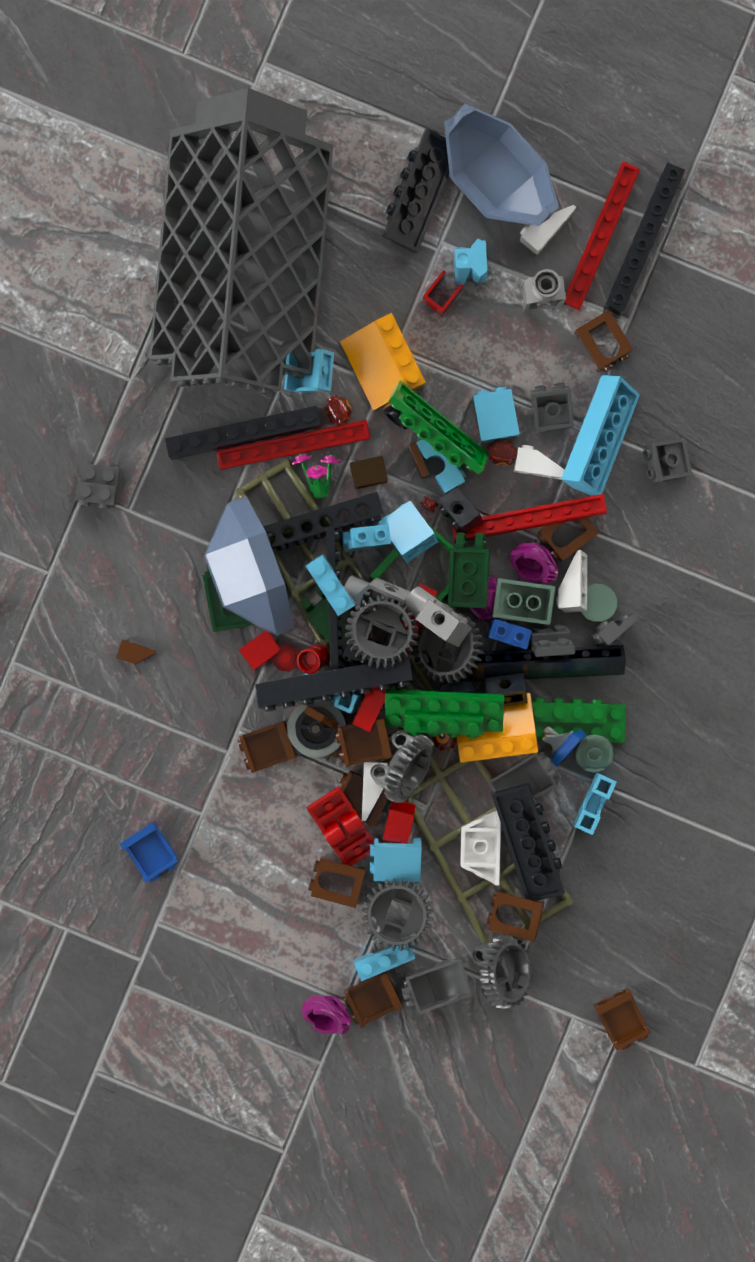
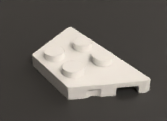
[460,810,501,885]

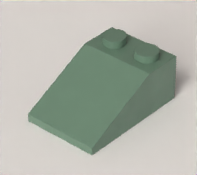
[492,578,555,625]

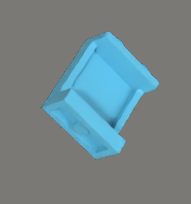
[284,349,334,393]
[472,387,520,444]
[378,501,439,563]
[341,524,391,552]
[370,838,421,882]

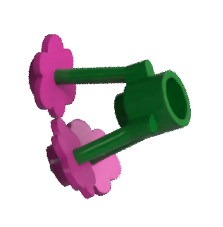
[292,453,341,498]

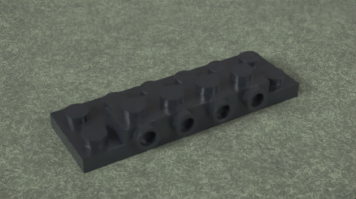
[382,128,449,253]
[491,783,565,901]

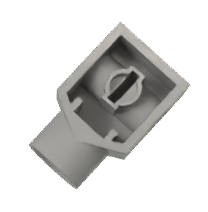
[521,269,566,312]
[344,575,410,633]
[403,587,472,647]

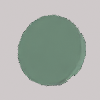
[580,584,617,622]
[575,734,614,773]

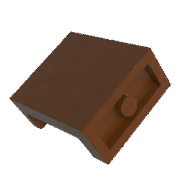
[335,718,393,767]
[238,721,297,773]
[339,771,388,827]
[343,971,403,1028]
[593,987,651,1050]

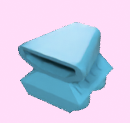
[453,239,487,286]

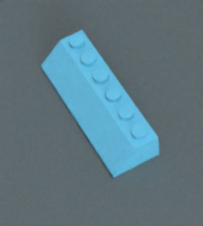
[561,375,640,496]

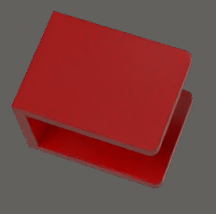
[422,270,463,316]
[239,630,281,670]
[383,801,416,844]

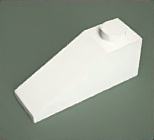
[520,205,576,255]
[513,445,564,480]
[556,550,587,613]
[362,761,389,821]

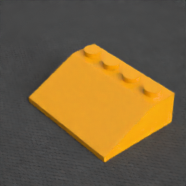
[340,313,426,411]
[457,693,539,763]

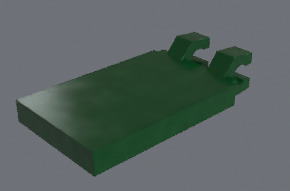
[448,533,490,608]
[202,560,251,632]
[300,586,373,660]

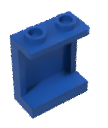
[486,619,532,649]
[120,821,179,883]

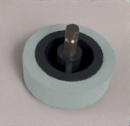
[287,699,346,757]

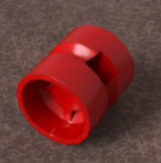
[297,643,330,674]

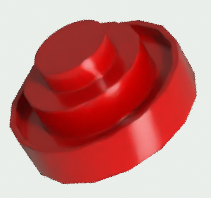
[272,644,299,672]

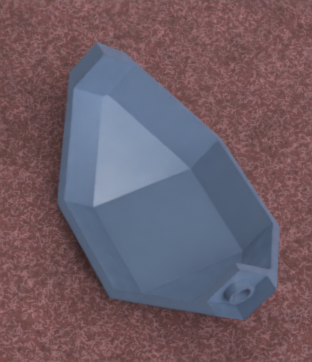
[444,103,559,226]
[204,496,294,635]

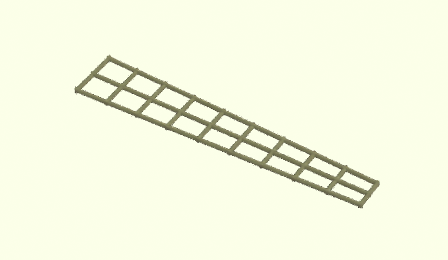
[236,460,573,944]

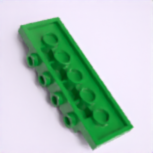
[388,380,489,475]
[385,690,504,738]
[532,698,626,743]

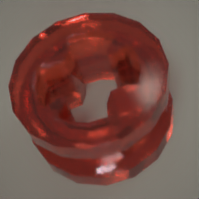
[419,496,439,513]

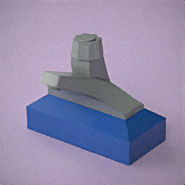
[543,726,586,766]

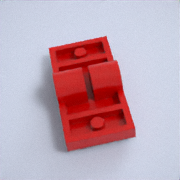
[306,786,374,866]

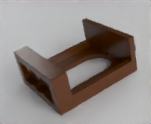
[574,310,633,372]
[537,518,599,562]
[308,856,366,908]
[487,890,545,942]

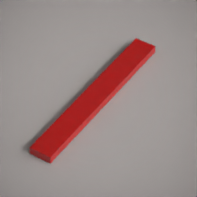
[564,161,640,311]
[216,420,371,470]
[451,494,607,543]
[352,584,438,732]

